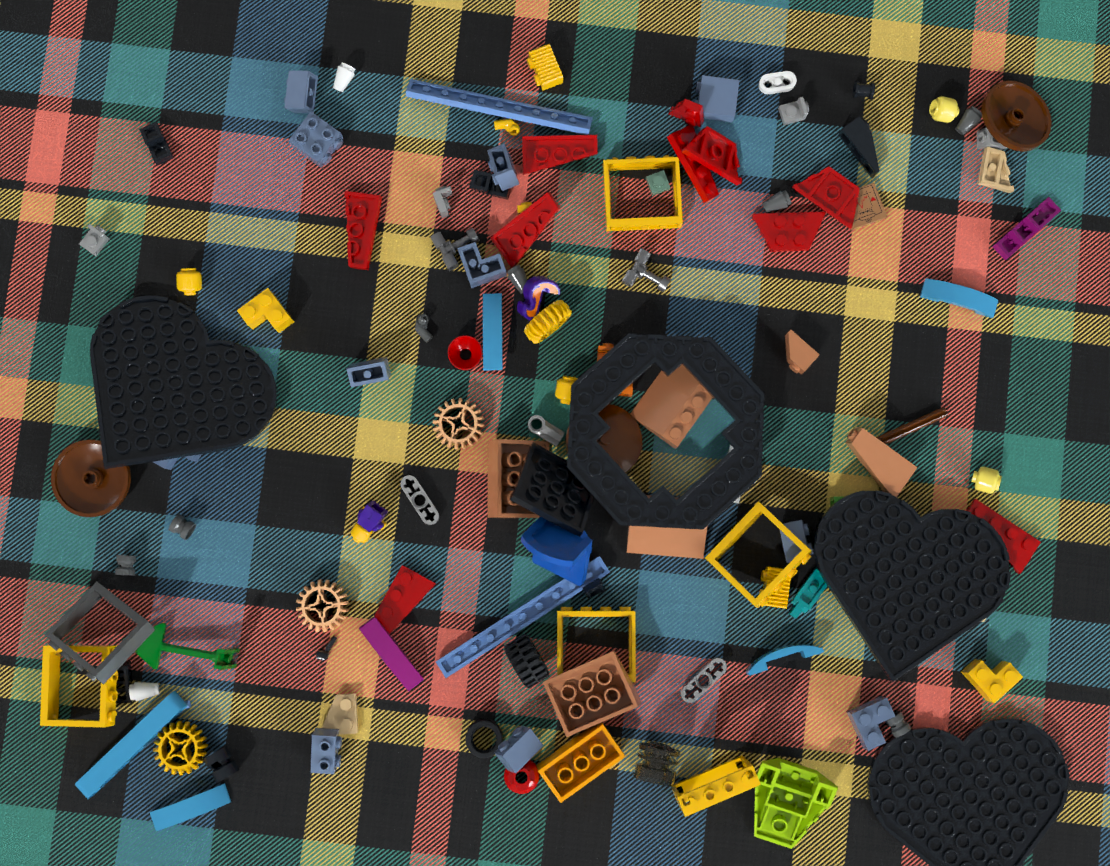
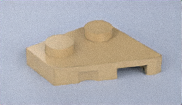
[977,147,1014,193]
[322,693,358,735]

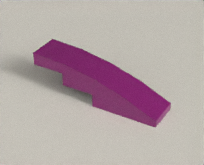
[992,197,1061,260]
[359,616,424,692]

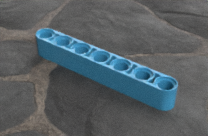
[75,691,188,799]

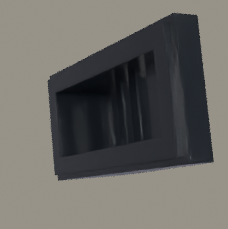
[116,660,132,703]

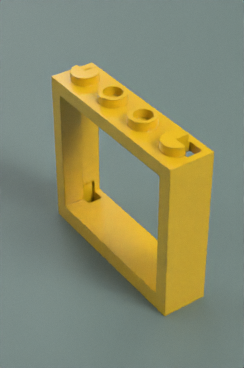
[603,155,683,232]
[705,501,813,608]
[557,607,636,682]
[40,645,118,727]
[671,755,761,817]

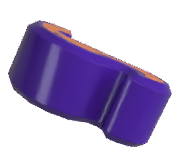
[517,276,560,320]

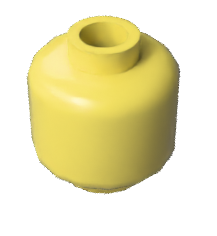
[929,96,959,123]
[971,466,1002,494]

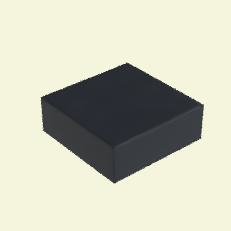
[582,578,605,599]

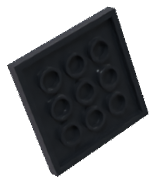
[510,442,594,537]

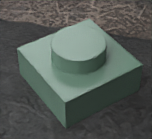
[646,170,671,196]

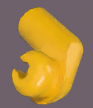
[494,119,520,136]

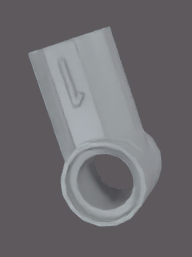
[528,415,565,447]

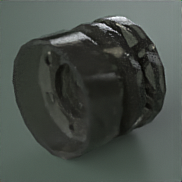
[634,742,680,786]

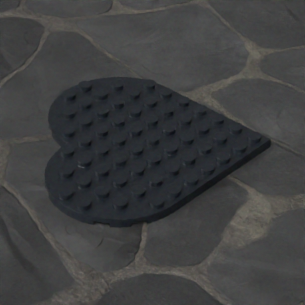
[90,295,277,469]
[814,490,1011,682]
[867,718,1069,866]

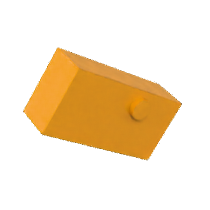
[536,722,625,803]

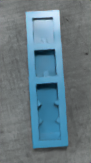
[483,293,503,371]

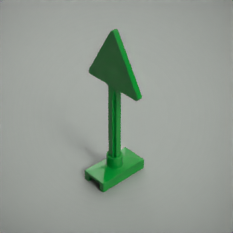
[135,623,240,670]

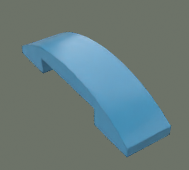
[920,278,998,318]
[745,644,824,676]
[150,783,231,831]

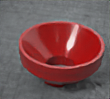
[448,335,482,370]
[504,760,539,794]

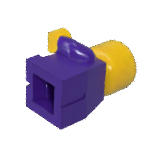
[351,500,389,543]

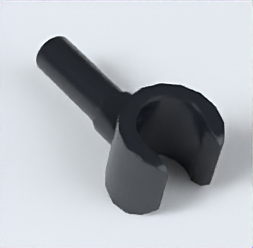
[316,636,337,661]

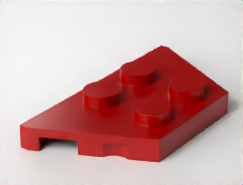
[681,126,742,186]
[792,167,860,230]
[752,212,825,252]

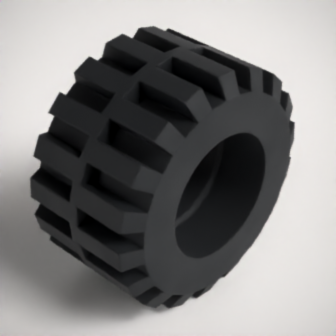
[504,633,549,688]

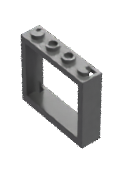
[44,582,155,685]

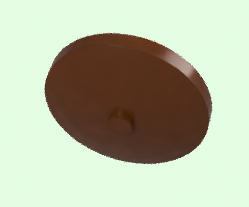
[981,81,1052,152]
[565,404,642,473]
[51,440,131,517]

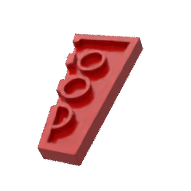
[667,125,719,203]
[522,135,598,175]
[344,191,382,270]
[490,192,561,268]
[966,499,1041,574]
[374,565,436,634]

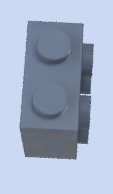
[694,75,739,122]
[288,112,344,168]

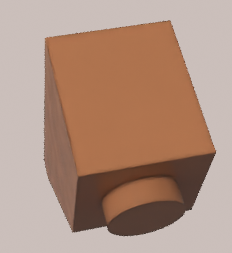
[785,330,820,374]

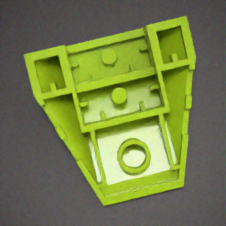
[754,758,838,849]

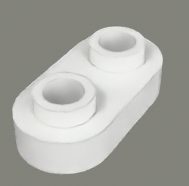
[758,71,797,94]

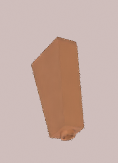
[845,427,917,497]

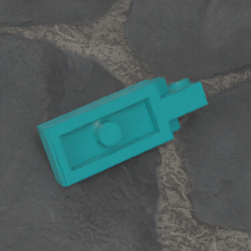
[788,567,827,618]

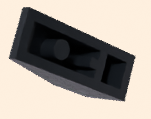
[838,116,880,178]

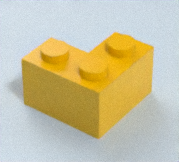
[237,288,294,333]
[961,659,1023,703]

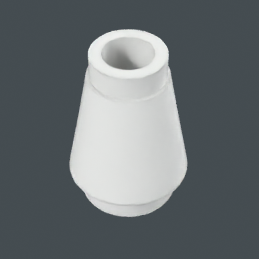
[333,62,355,92]
[129,682,160,702]

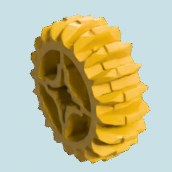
[524,300,572,344]
[153,721,208,775]

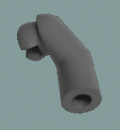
[415,314,433,343]

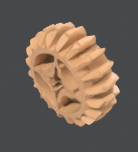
[433,398,485,450]
[296,580,349,632]

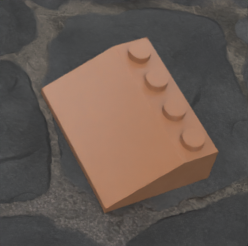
[630,365,713,449]
[488,439,549,518]
[626,495,708,559]
[543,651,642,737]

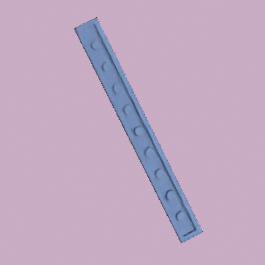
[406,79,593,135]
[436,556,610,678]

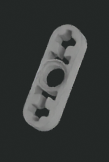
[401,475,439,525]
[680,658,727,703]

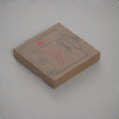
[851,183,887,231]

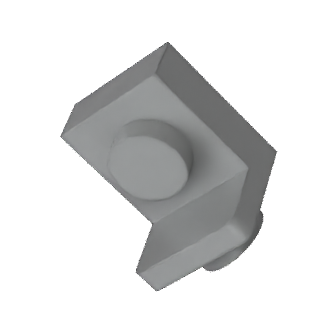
[778,96,809,125]
[977,128,1007,150]
[433,186,452,218]
[79,224,110,256]

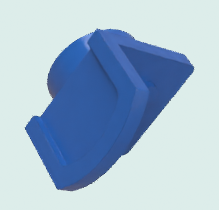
[521,516,593,586]

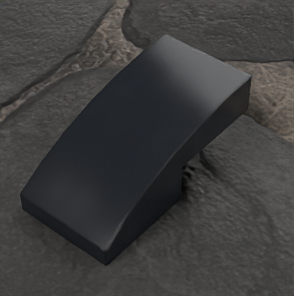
[139,122,174,166]
[469,170,511,200]

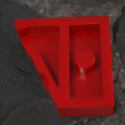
[668,99,704,127]

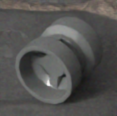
[169,514,196,540]
[115,555,137,576]
[885,710,911,738]

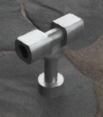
[430,228,480,271]
[622,248,671,292]

